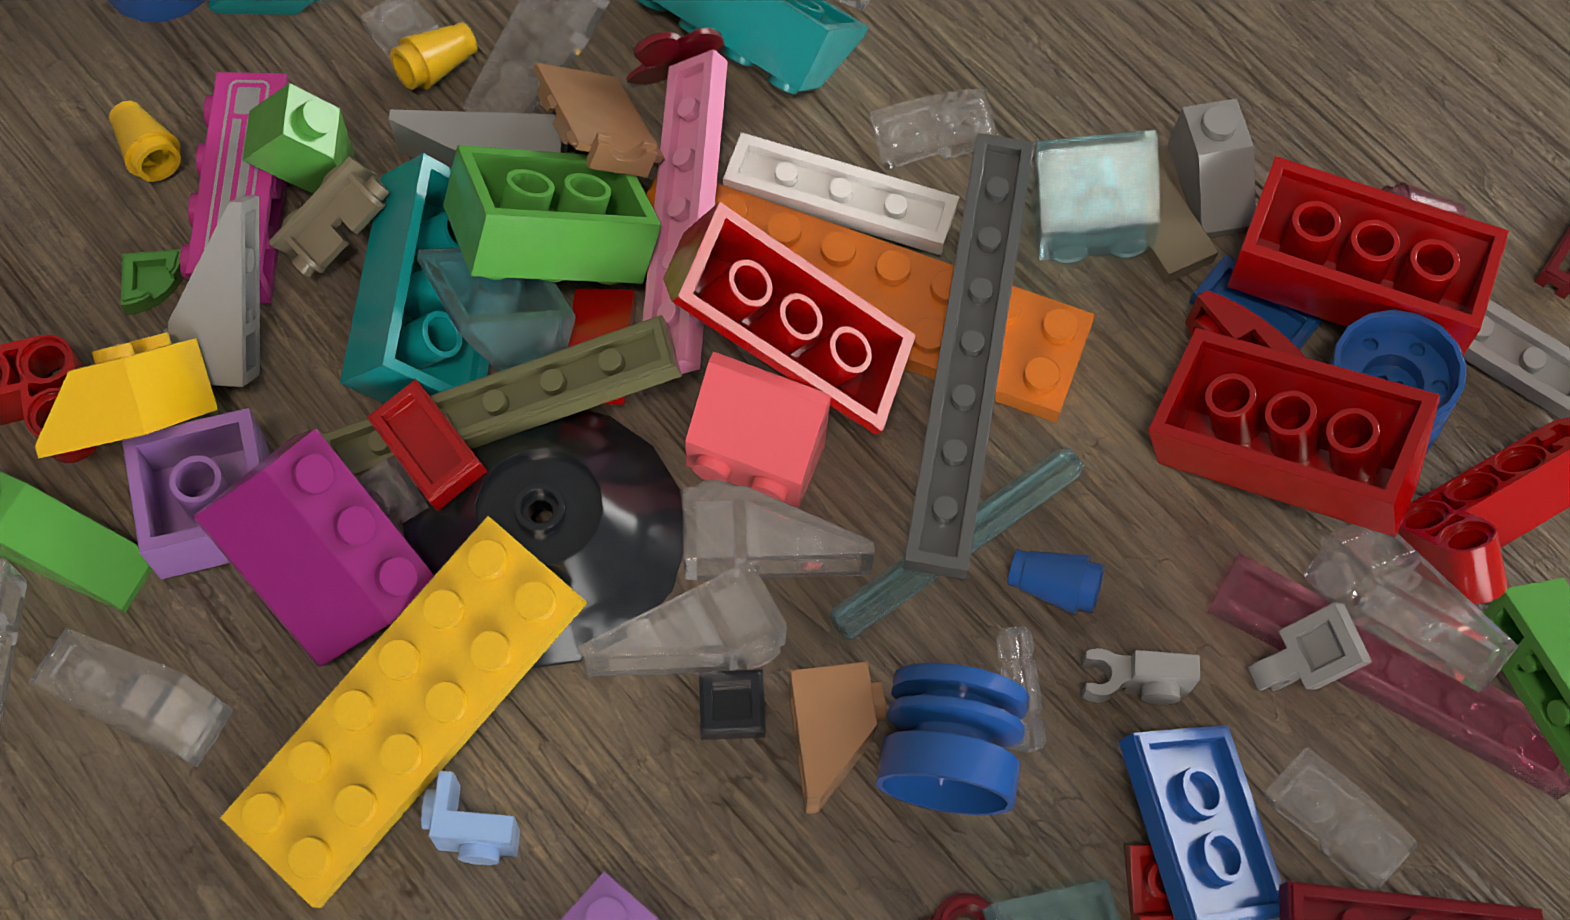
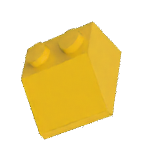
[35,332,218,459]

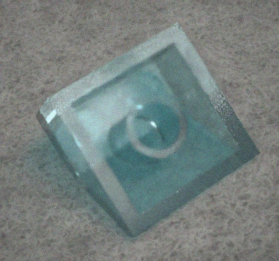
[1032,130,1160,263]

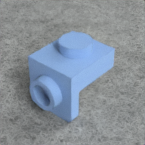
[421,771,521,865]

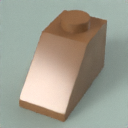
[788,662,886,814]

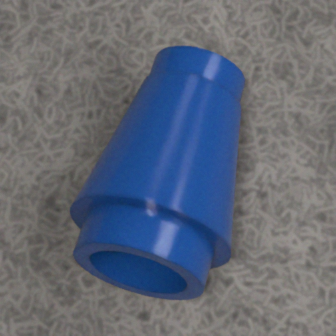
[1008,549,1105,615]

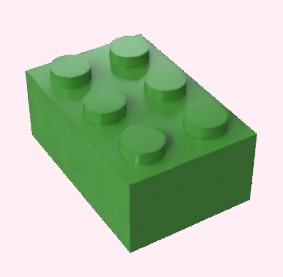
[443,145,661,285]

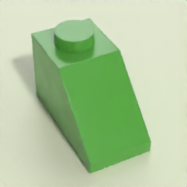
[242,83,354,194]

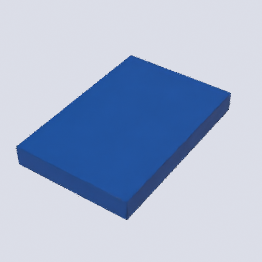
[1119,725,1282,920]

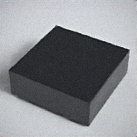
[699,669,766,740]

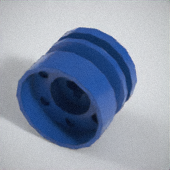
[1328,310,1467,455]
[875,663,1030,816]

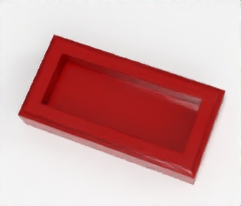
[366,379,488,510]

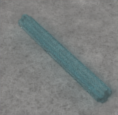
[830,446,1083,640]

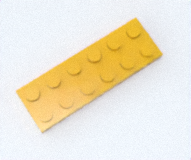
[220,516,588,908]

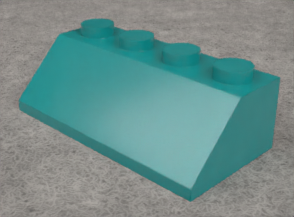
[638,0,869,94]
[340,153,503,403]

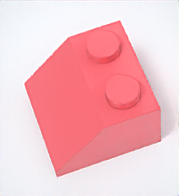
[685,351,831,508]

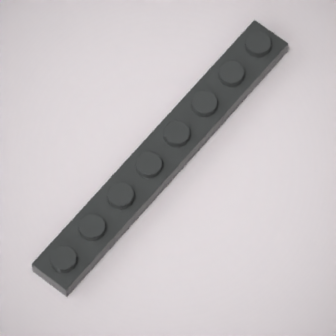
[903,133,1035,580]

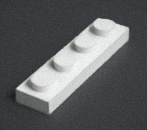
[723,132,959,255]

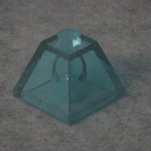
[417,248,576,372]

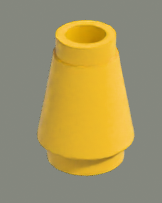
[390,22,477,90]
[109,101,181,182]

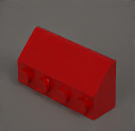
[1227,156,1510,356]
[663,201,916,435]
[1148,328,1440,537]

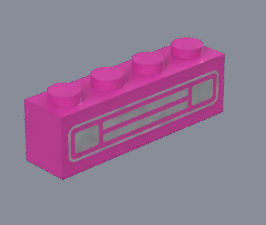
[180,72,289,304]

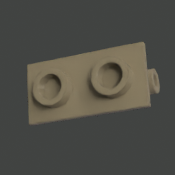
[268,156,390,277]

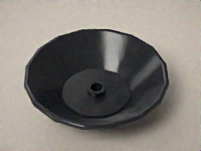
[403,410,687,669]

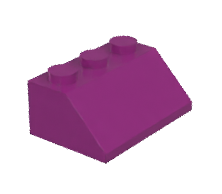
[192,428,434,667]

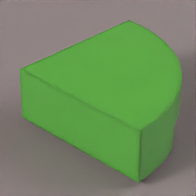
[120,249,183,315]

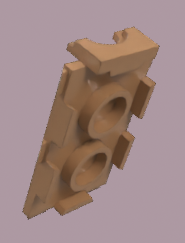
[533,62,665,178]

